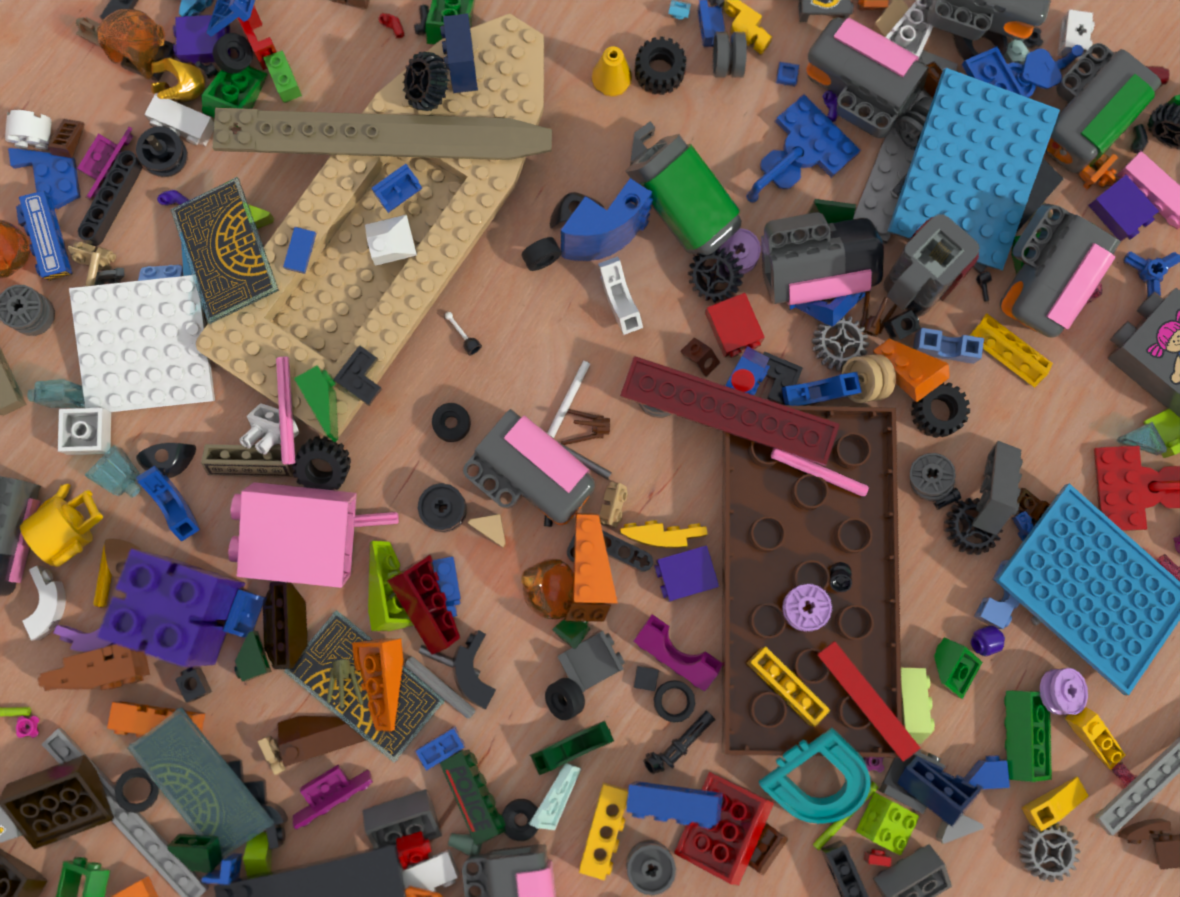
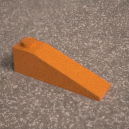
[352,638,403,731]

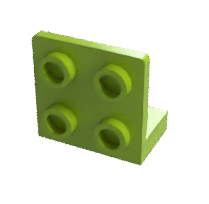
[1143,409,1180,458]
[855,792,919,855]

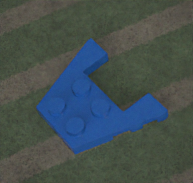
[8,148,81,226]

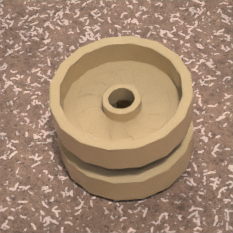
[841,354,896,403]

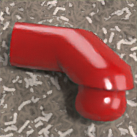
[378,13,405,39]

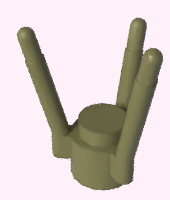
[327,660,363,708]

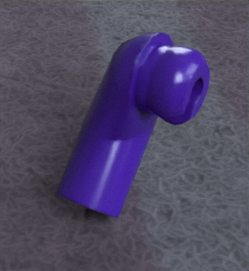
[823,91,838,122]
[157,190,191,207]

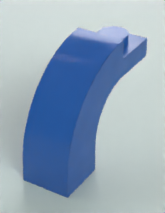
[781,372,862,406]
[136,466,200,542]

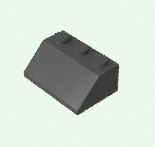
[363,789,442,848]
[874,844,952,897]

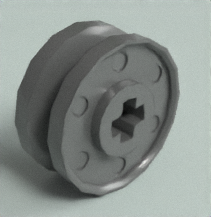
[910,453,956,501]

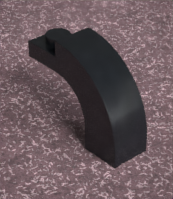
[453,630,496,709]

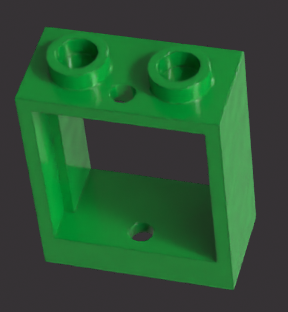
[56,857,110,897]

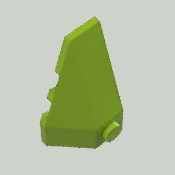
[368,541,414,631]

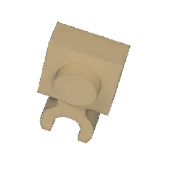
[258,736,286,775]

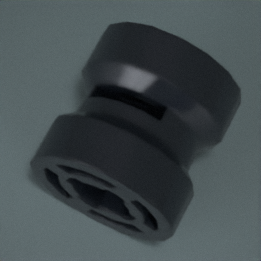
[830,562,852,592]

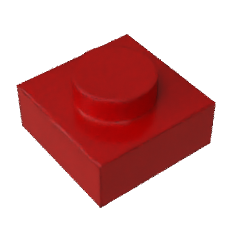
[864,848,891,867]

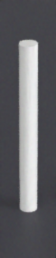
[547,361,590,438]

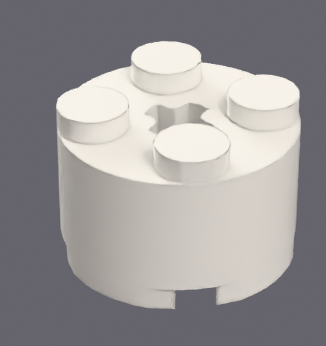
[5,110,52,150]

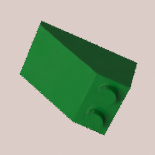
[426,0,475,45]
[202,66,268,128]
[294,365,338,442]

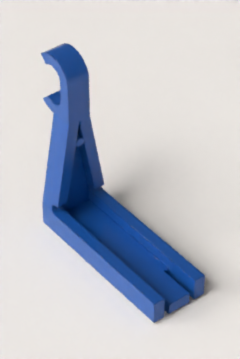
[789,292,865,327]

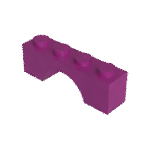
[633,614,723,692]

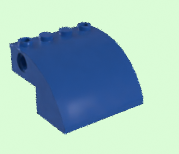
[561,178,653,261]

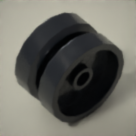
[417,483,467,533]

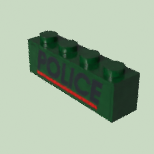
[440,749,506,846]

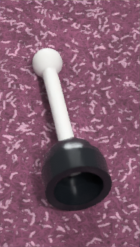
[445,312,482,356]

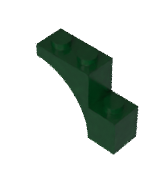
[530,721,614,775]

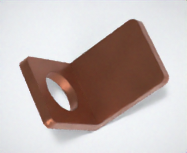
[681,338,720,376]

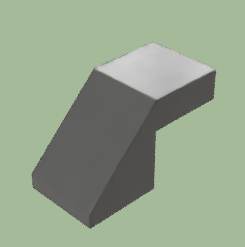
[630,121,655,166]

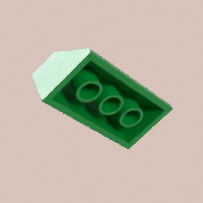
[1004,690,1052,782]

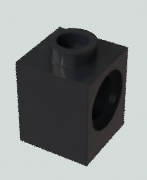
[883,310,921,341]
[175,667,212,703]

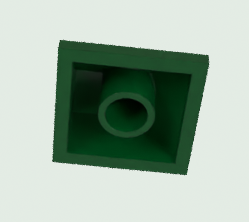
[807,199,856,224]

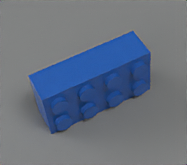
[626,781,723,828]

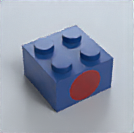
[725,346,770,395]

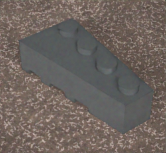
[972,441,1023,535]

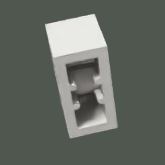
[1057,9,1095,59]

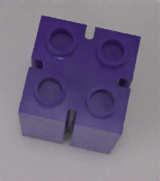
[97,549,245,667]

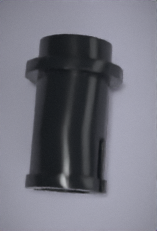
[933,487,961,510]

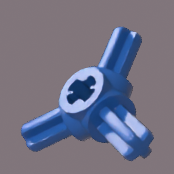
[1124,252,1180,297]

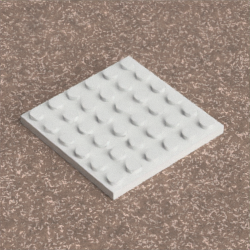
[69,275,215,412]

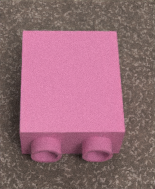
[228,482,357,588]

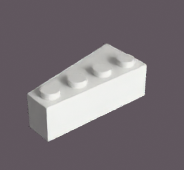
[886,0,933,57]

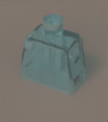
[27,379,85,408]
[85,445,141,498]

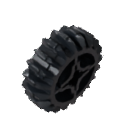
[402,51,450,111]
[1147,102,1180,150]
[688,247,744,303]
[944,498,1003,555]

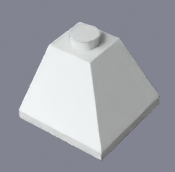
[365,215,417,266]

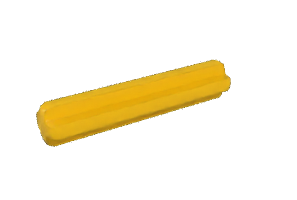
[93,544,112,607]

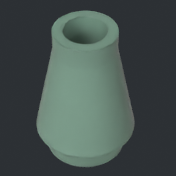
[448,833,482,856]

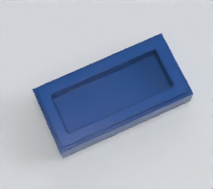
[283,227,316,274]

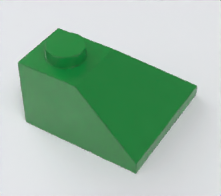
[934,637,983,700]

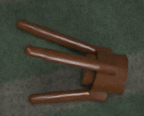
[860,291,898,337]
[561,409,610,445]

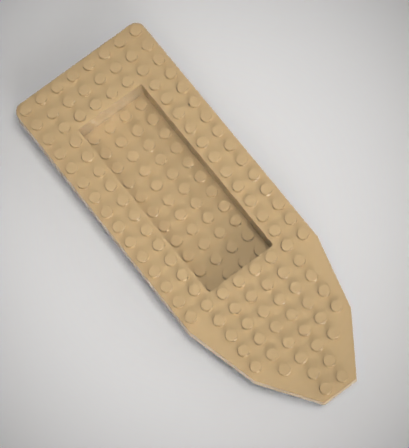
[196,13,544,439]

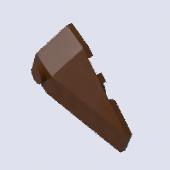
[278,716,371,767]

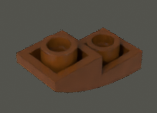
[1017,488,1050,523]
[1118,819,1171,844]

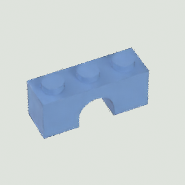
[913,328,984,364]
[974,560,1020,629]

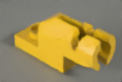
[723,0,773,55]

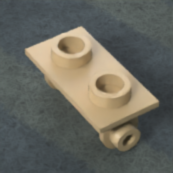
[68,241,116,270]
[599,482,627,528]

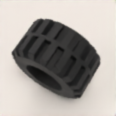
[635,37,687,95]
[911,382,970,438]
[292,436,351,491]

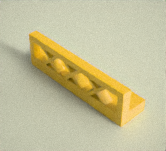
[969,313,1053,388]

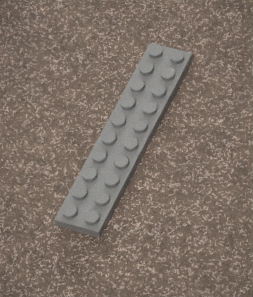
[853,50,958,244]

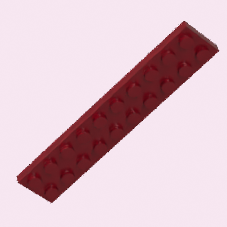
[620,356,840,466]

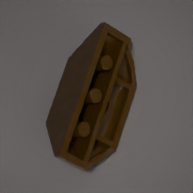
[263,581,308,670]

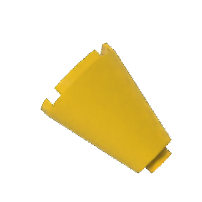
[592,46,632,96]

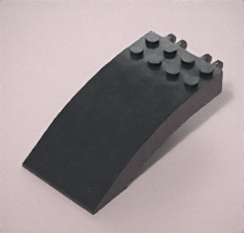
[214,844,407,897]

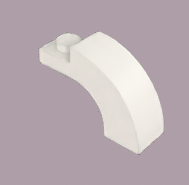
[22,566,66,640]

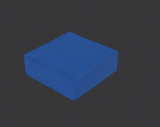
[776,62,799,86]

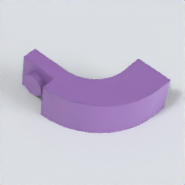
[54,625,115,652]

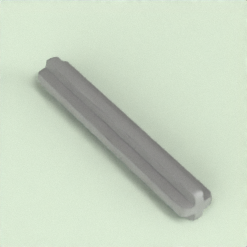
[404,656,476,719]

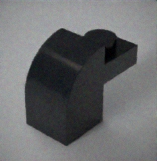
[256,802,288,849]

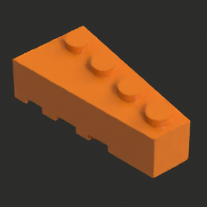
[573,513,618,603]
[107,701,205,738]

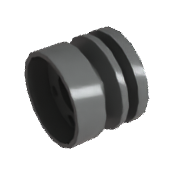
[895,97,933,151]
[0,285,55,336]

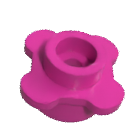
[16,716,40,738]

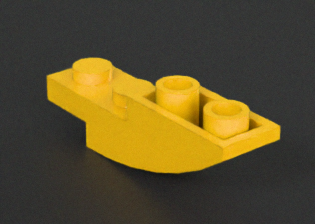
[620,520,708,548]

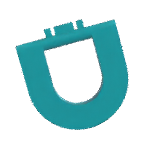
[759,728,871,824]

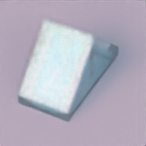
[1116,422,1167,455]

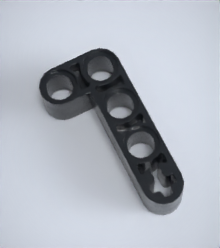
[567,530,653,572]

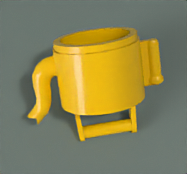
[20,484,103,567]

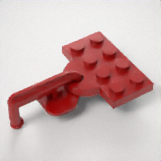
[1094,446,1180,531]

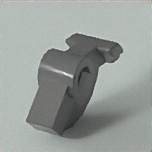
[95,268,125,285]

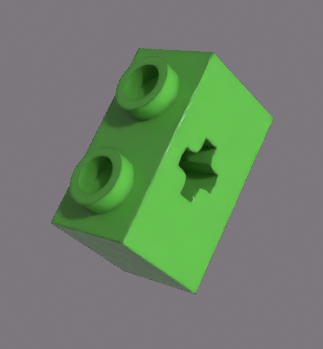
[264,50,303,103]

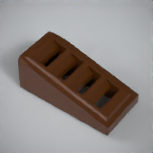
[48,119,85,158]

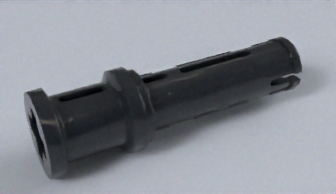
[659,710,716,769]

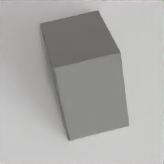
[936,815,984,844]

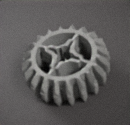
[812,316,869,371]
[1018,822,1081,882]

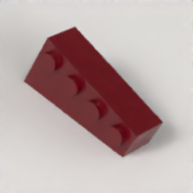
[387,555,460,655]

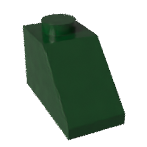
[552,618,591,649]
[234,631,272,682]
[167,834,222,873]

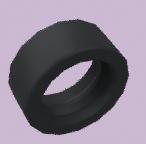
[653,680,696,723]
[114,767,159,813]

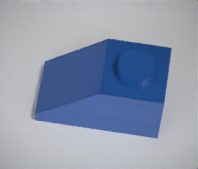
[963,755,1010,789]

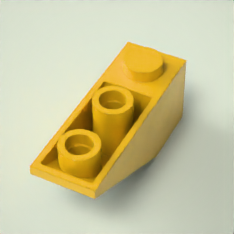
[1065,707,1126,770]
[1021,776,1089,831]

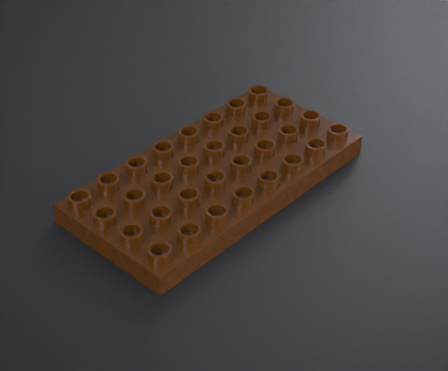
[722,405,902,758]

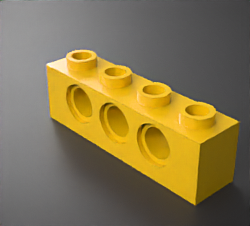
[746,647,830,726]
[579,782,628,880]

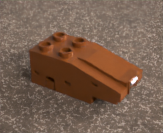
[37,644,150,691]

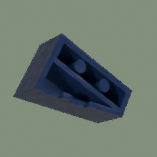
[440,14,478,93]
[897,756,983,827]

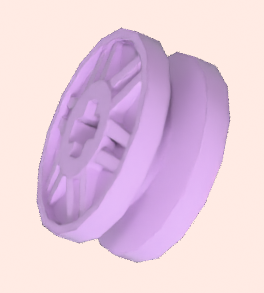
[719,228,761,274]
[782,584,832,632]
[1040,668,1088,715]

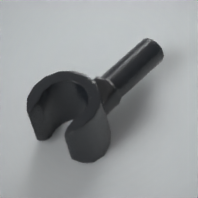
[196,61,218,78]
[976,271,992,302]

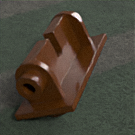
[563,599,611,622]

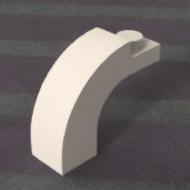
[598,256,643,335]

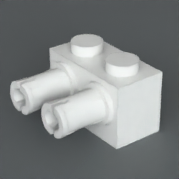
[239,403,299,454]

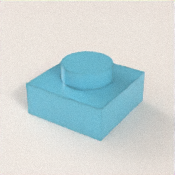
[668,0,691,19]

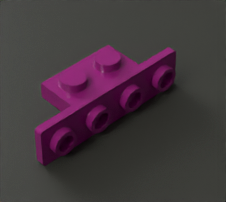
[77,127,134,200]
[292,765,373,829]

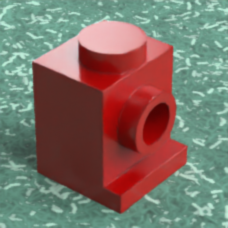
[396,831,432,870]

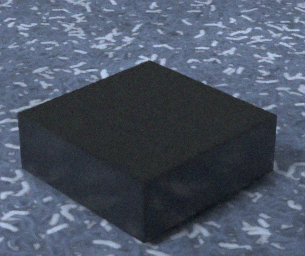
[634,666,659,691]

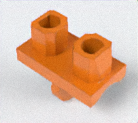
[1078,153,1118,190]

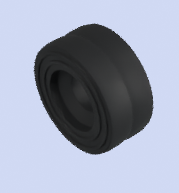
[213,33,253,74]
[522,237,561,271]
[432,403,471,442]
[545,678,585,721]
[501,799,539,841]

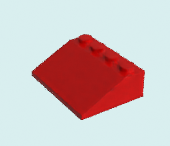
[674,772,774,886]

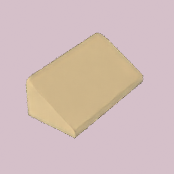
[872,0,909,37]

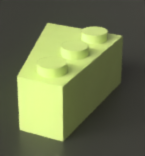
[901,668,935,744]

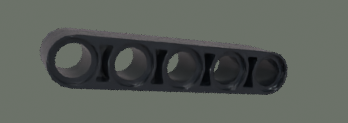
[78,150,143,246]

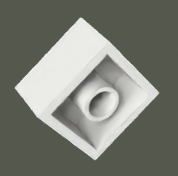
[58,408,111,455]

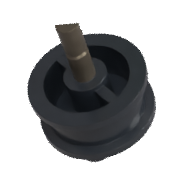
[136,126,188,177]

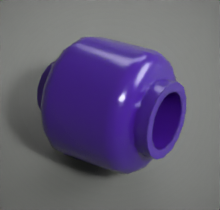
[971,625,1005,657]

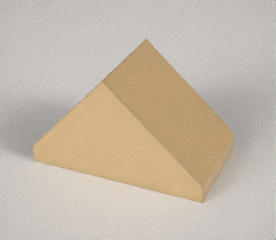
[468,514,506,548]

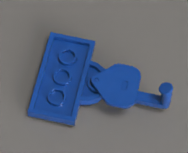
[961,45,1084,98]
[746,94,861,203]

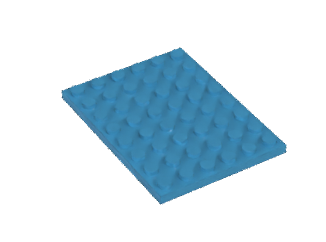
[887,68,1060,270]
[995,483,1180,695]

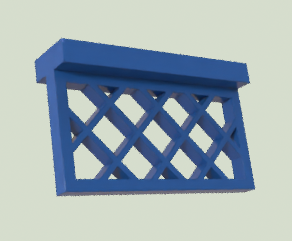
[206,0,255,37]

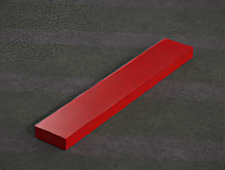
[817,640,921,762]

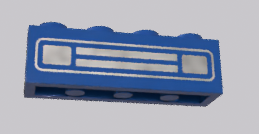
[18,190,73,281]

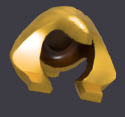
[151,58,205,102]

